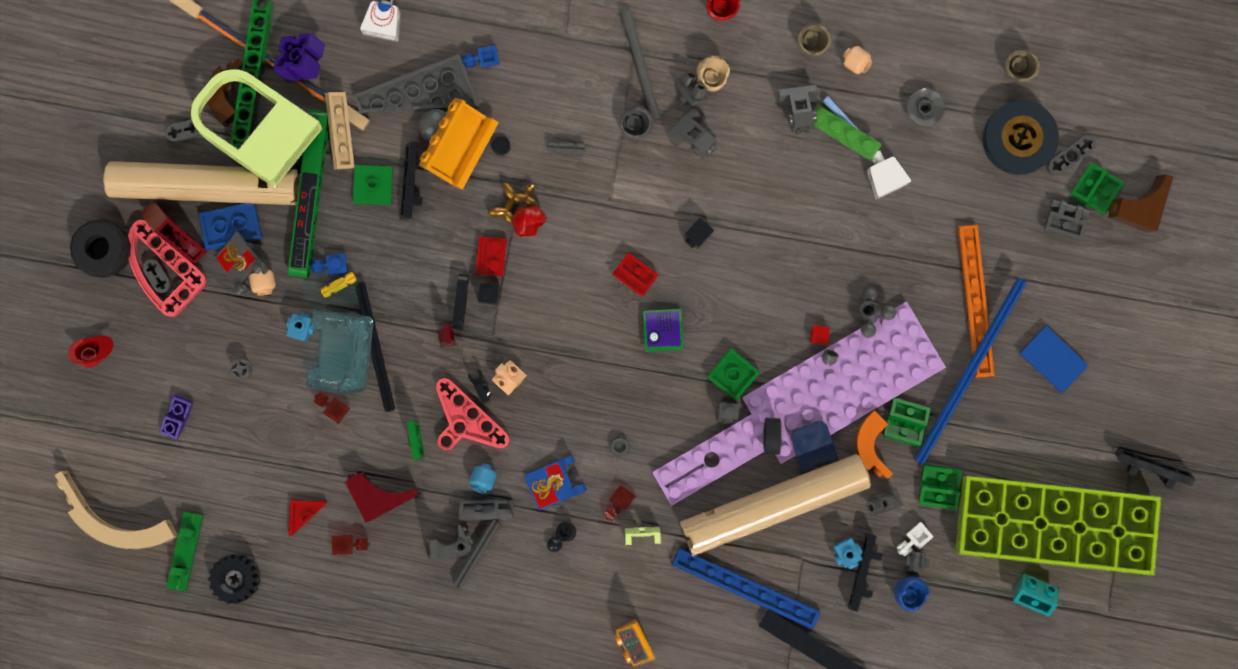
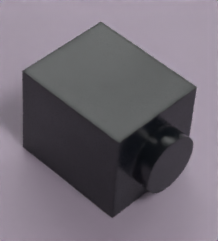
[684,218,714,249]
[478,283,501,306]

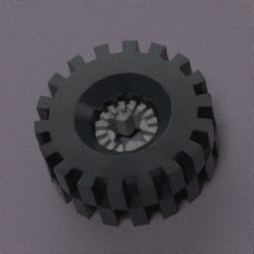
[208,554,261,604]

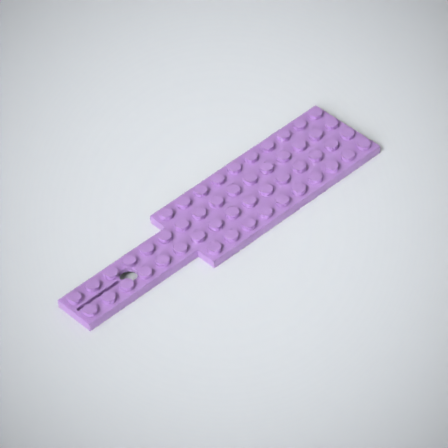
[652,301,946,506]

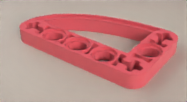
[128,220,207,317]

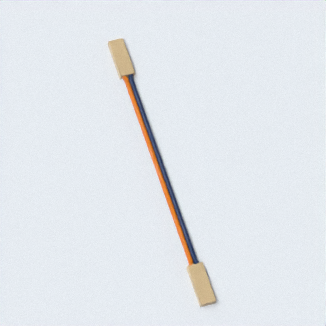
[169,0,370,131]

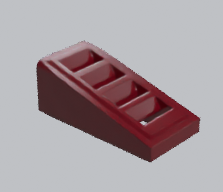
[438,324,455,347]

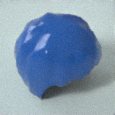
[894,576,930,612]

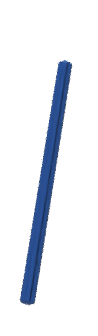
[914,278,1027,464]

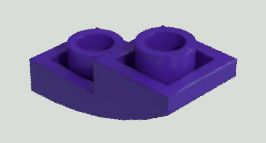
[159,395,193,440]

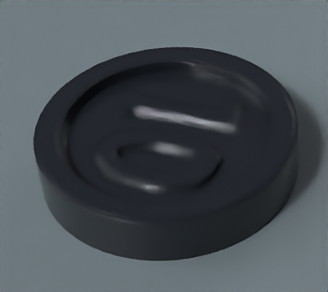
[491,136,511,156]

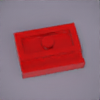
[476,236,507,277]
[612,252,659,298]

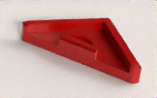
[288,500,327,536]

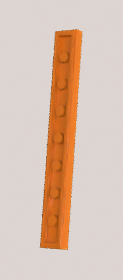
[957,224,995,378]

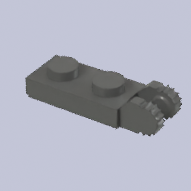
[459,499,514,521]

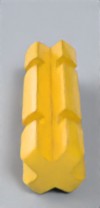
[320,272,357,298]

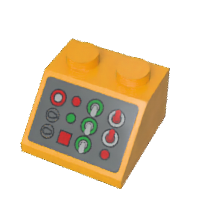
[614,619,655,667]

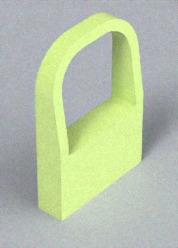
[191,69,322,188]

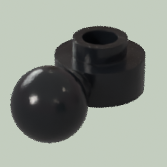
[547,522,576,552]

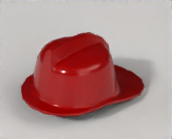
[67,335,114,368]

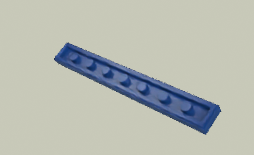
[672,547,821,629]

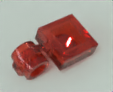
[313,392,351,424]
[603,484,636,521]
[332,535,370,555]

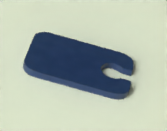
[790,421,839,474]

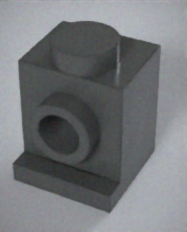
[717,402,740,424]

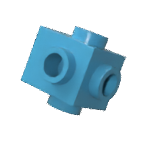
[286,312,316,342]
[832,537,863,569]

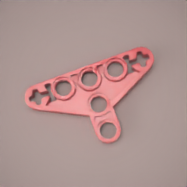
[436,378,510,450]

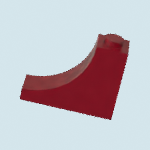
[140,200,207,265]
[345,471,420,523]

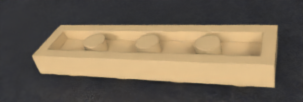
[325,92,355,170]

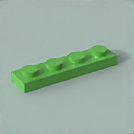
[813,105,882,161]

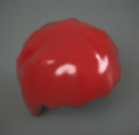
[706,0,740,21]
[512,206,547,237]

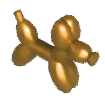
[488,183,537,227]

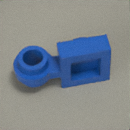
[462,45,500,69]
[310,253,348,275]

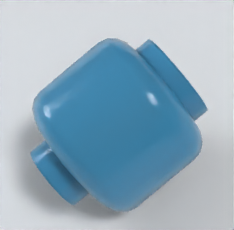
[469,463,497,493]

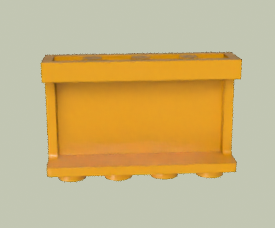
[419,98,499,189]

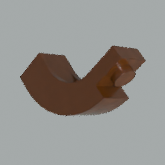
[208,58,243,127]

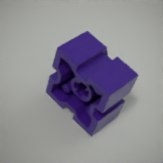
[273,33,325,82]

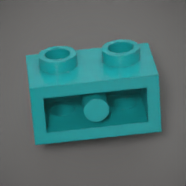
[1013,573,1059,617]

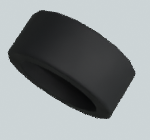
[763,418,782,455]

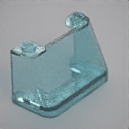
[306,310,373,395]

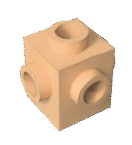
[492,360,527,396]

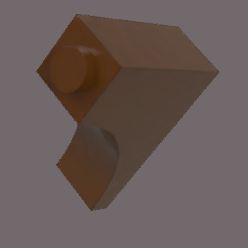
[1108,174,1173,232]

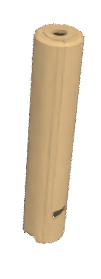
[103,161,300,205]
[680,454,871,556]

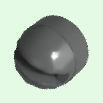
[822,349,839,366]

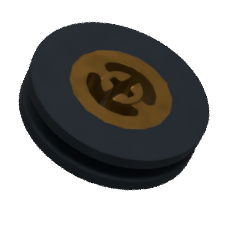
[983,100,1059,175]

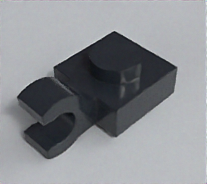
[468,370,492,404]

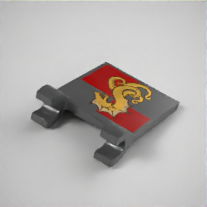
[215,232,269,296]

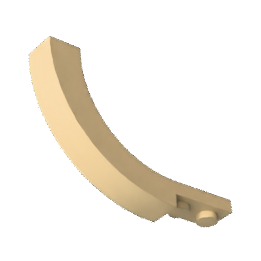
[55,471,178,549]

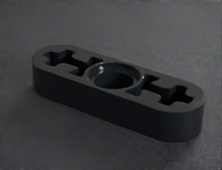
[453,274,469,330]

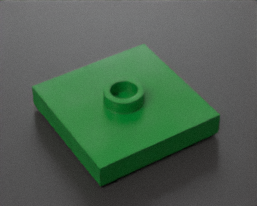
[353,165,393,205]
[707,348,761,402]
[407,421,425,460]

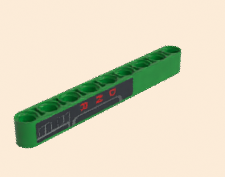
[230,0,274,162]
[288,109,329,278]

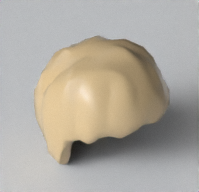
[695,56,730,92]

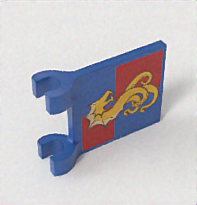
[524,455,587,511]

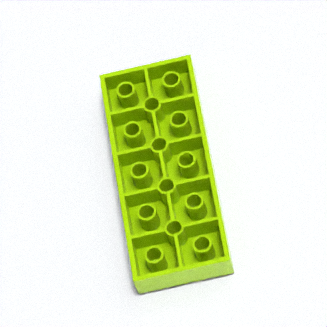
[955,476,1161,575]

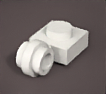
[896,522,934,556]

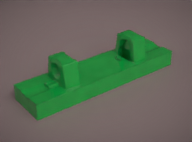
[166,511,204,592]

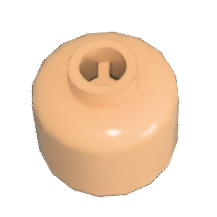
[843,46,872,74]
[248,270,276,296]

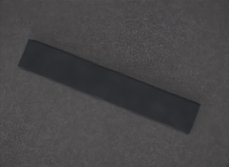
[759,609,864,669]

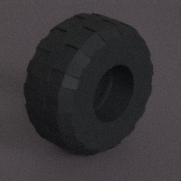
[70,220,131,278]

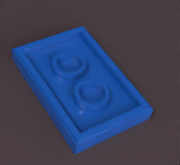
[198,203,263,251]
[1019,326,1089,393]

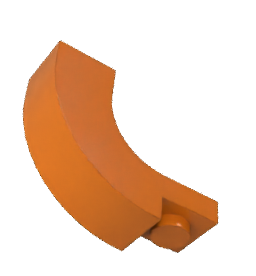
[855,410,893,479]

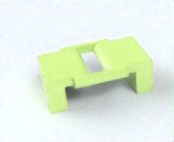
[625,527,661,545]

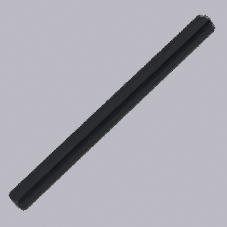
[355,282,395,412]

